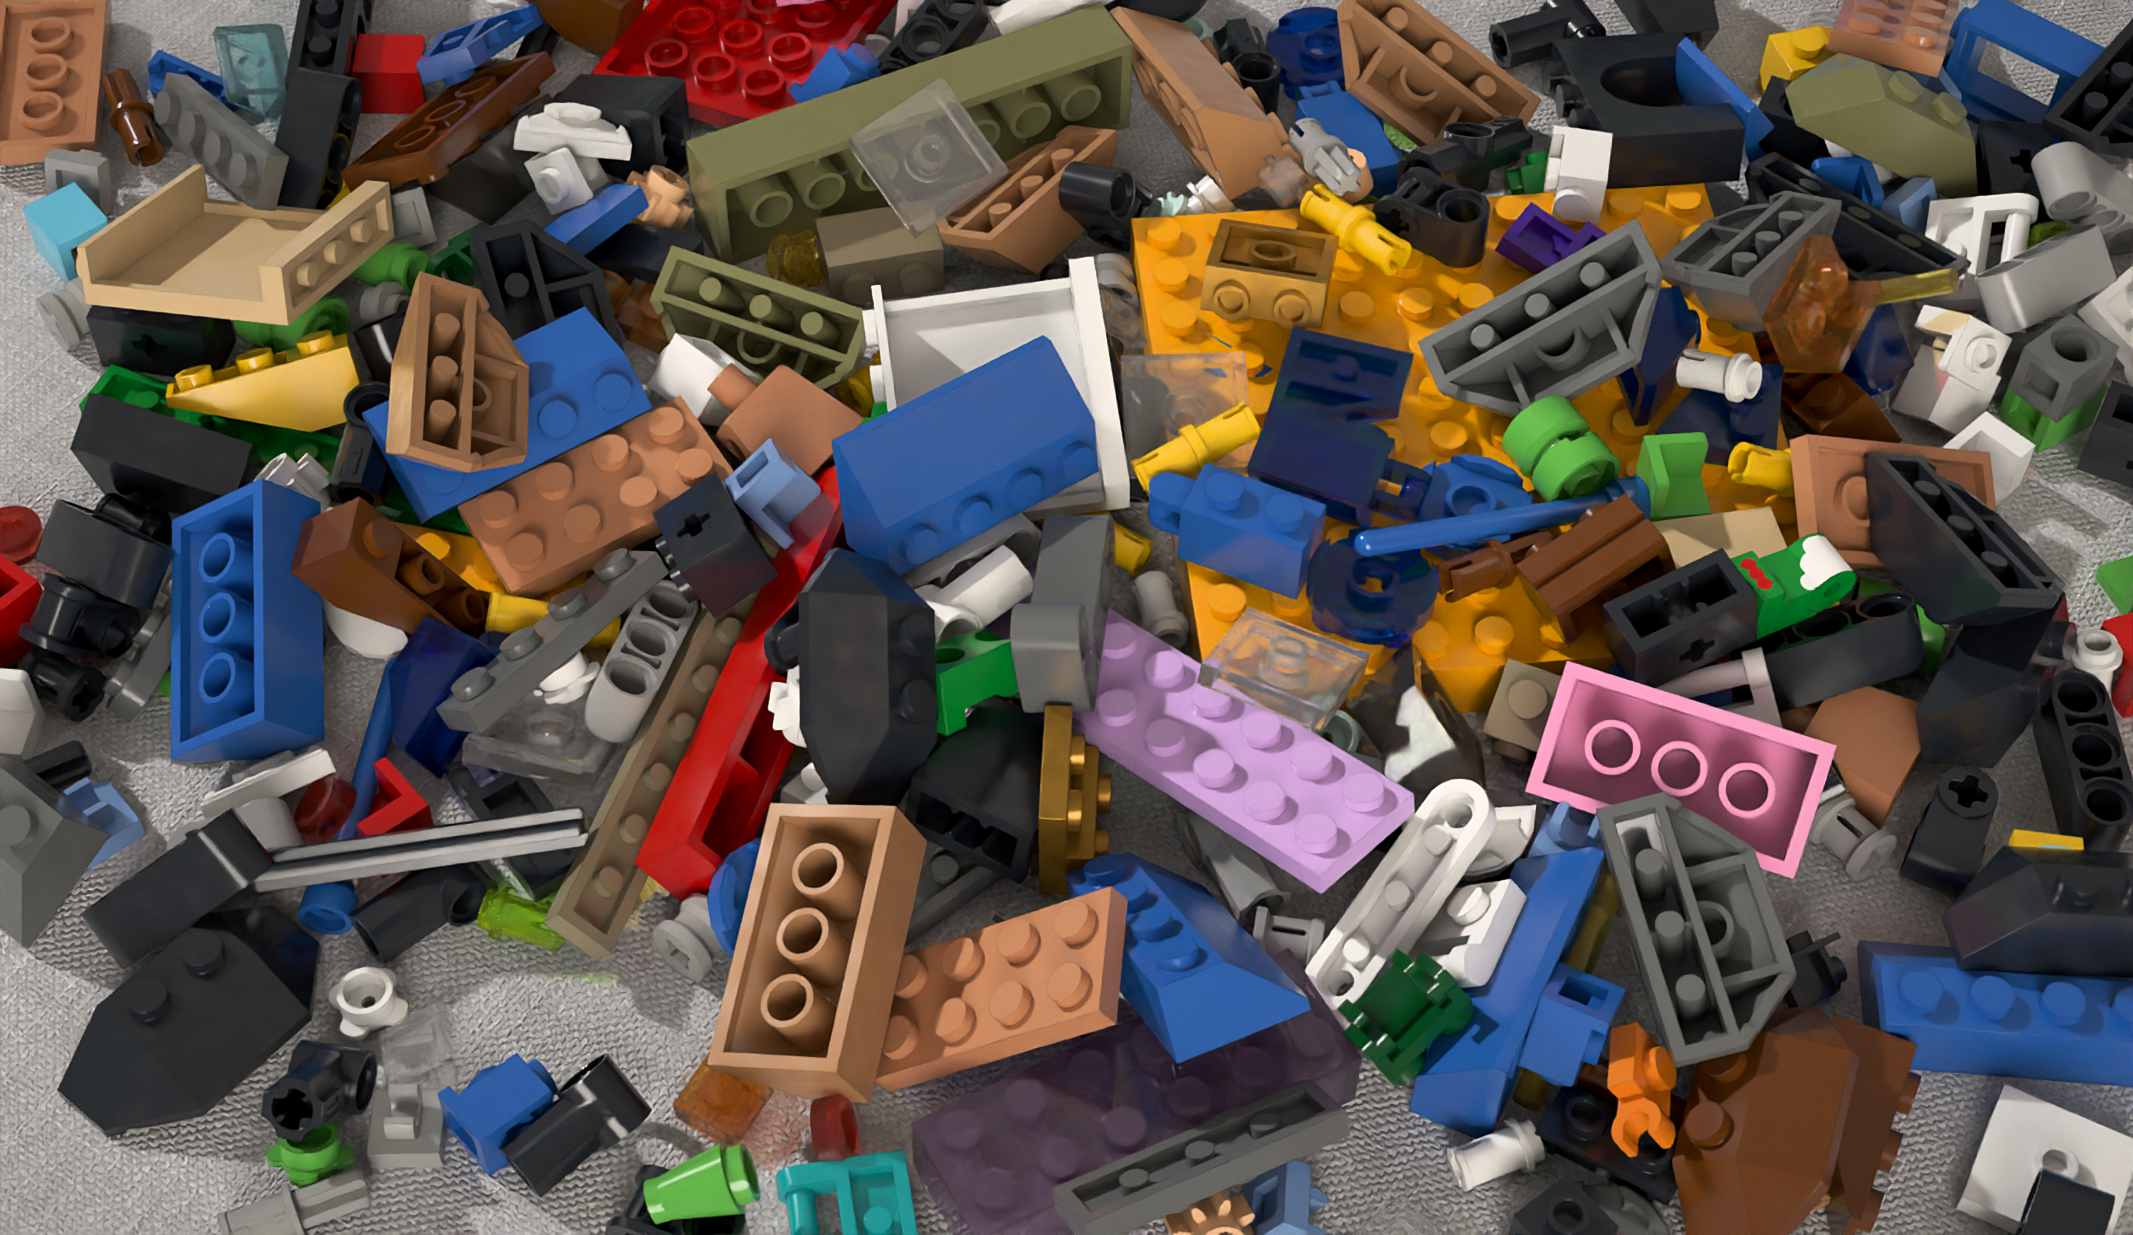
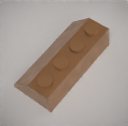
[1109,6,1290,201]
[707,803,927,1103]

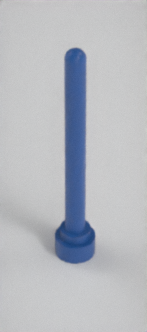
[1354,475,1651,557]
[298,656,411,935]

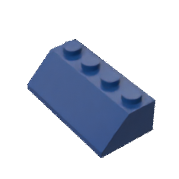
[362,307,653,526]
[831,335,1099,576]
[171,478,325,762]
[1409,847,1605,1139]
[1064,852,1311,1064]
[1857,940,2133,1087]

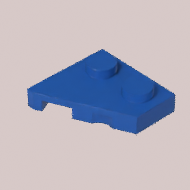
[416,1,544,86]

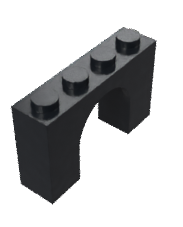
[1542,31,1745,189]

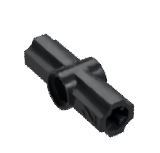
[1397,115,1533,193]

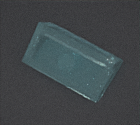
[212,23,289,120]

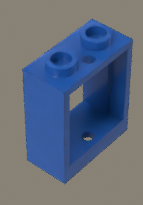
[1942,0,2106,145]

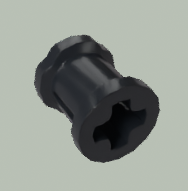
[18,646,107,722]

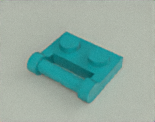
[775,1149,918,1235]

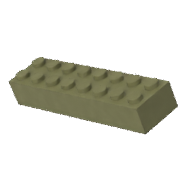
[686,3,1133,265]

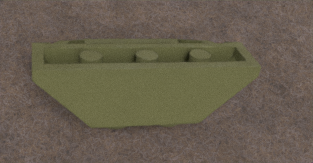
[1785,52,1978,199]
[650,245,867,393]

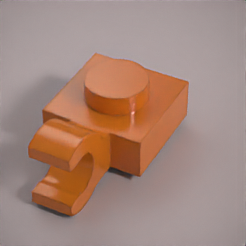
[1607,1022,1677,1158]

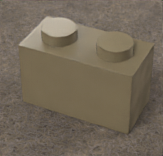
[815,200,945,305]

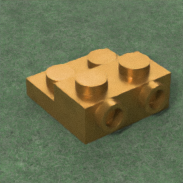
[1200,218,1339,330]
[1039,705,1112,895]

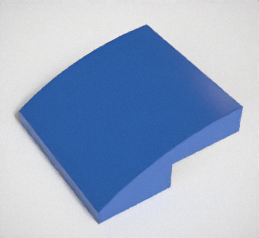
[1675,37,1774,168]
[543,184,650,256]

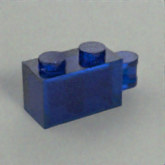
[1247,400,1433,530]

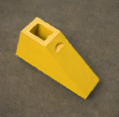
[165,330,363,432]

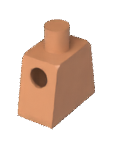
[707,363,864,477]
[1779,686,1922,830]

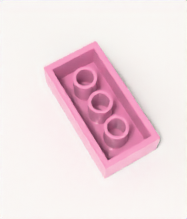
[1525,661,1837,879]

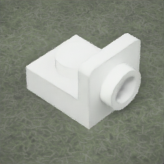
[524,148,609,215]
[1914,304,2012,392]

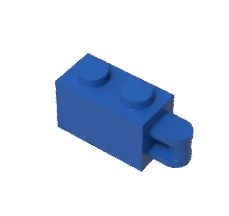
[1294,80,1403,205]
[1147,463,1327,600]

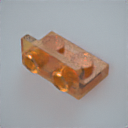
[1762,235,1884,374]

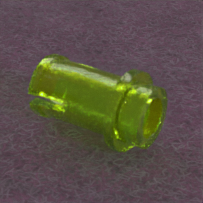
[477,886,565,953]

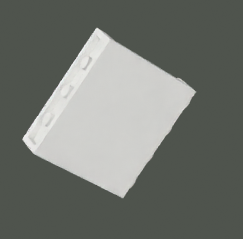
[862,256,1130,521]

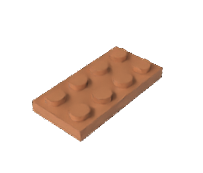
[0,0,112,165]
[1827,0,1960,78]
[458,395,734,599]
[1789,434,1997,572]
[875,886,1128,1092]

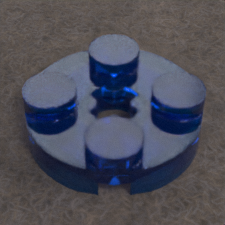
[1266,7,1346,100]
[1306,526,1439,649]

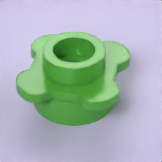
[267,1121,355,1187]

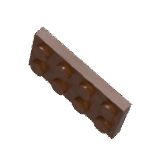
[340,51,556,193]

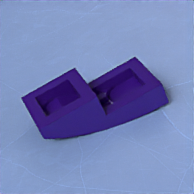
[1495,202,1607,274]

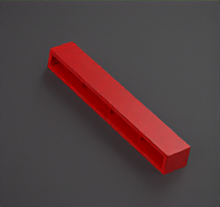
[634,466,858,902]

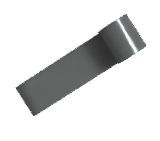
[1010,515,1116,713]

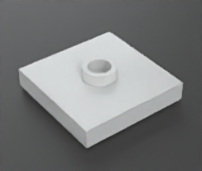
[1956,1084,2133,1235]

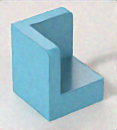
[22,182,109,283]

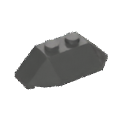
[1659,190,1842,332]
[1418,218,1664,419]
[1596,792,1797,1068]

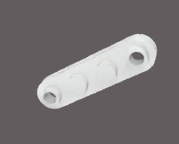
[1303,779,1496,1021]

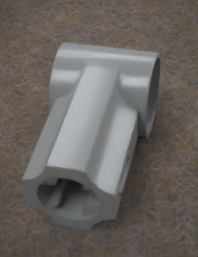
[1177,809,1292,927]

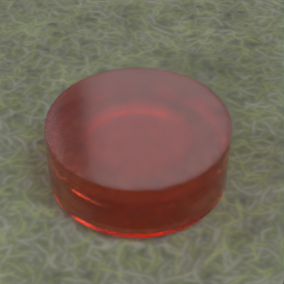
[0,506,44,566]
[294,773,357,843]
[810,1094,860,1162]

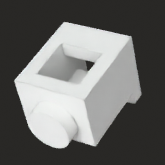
[1544,125,1613,224]

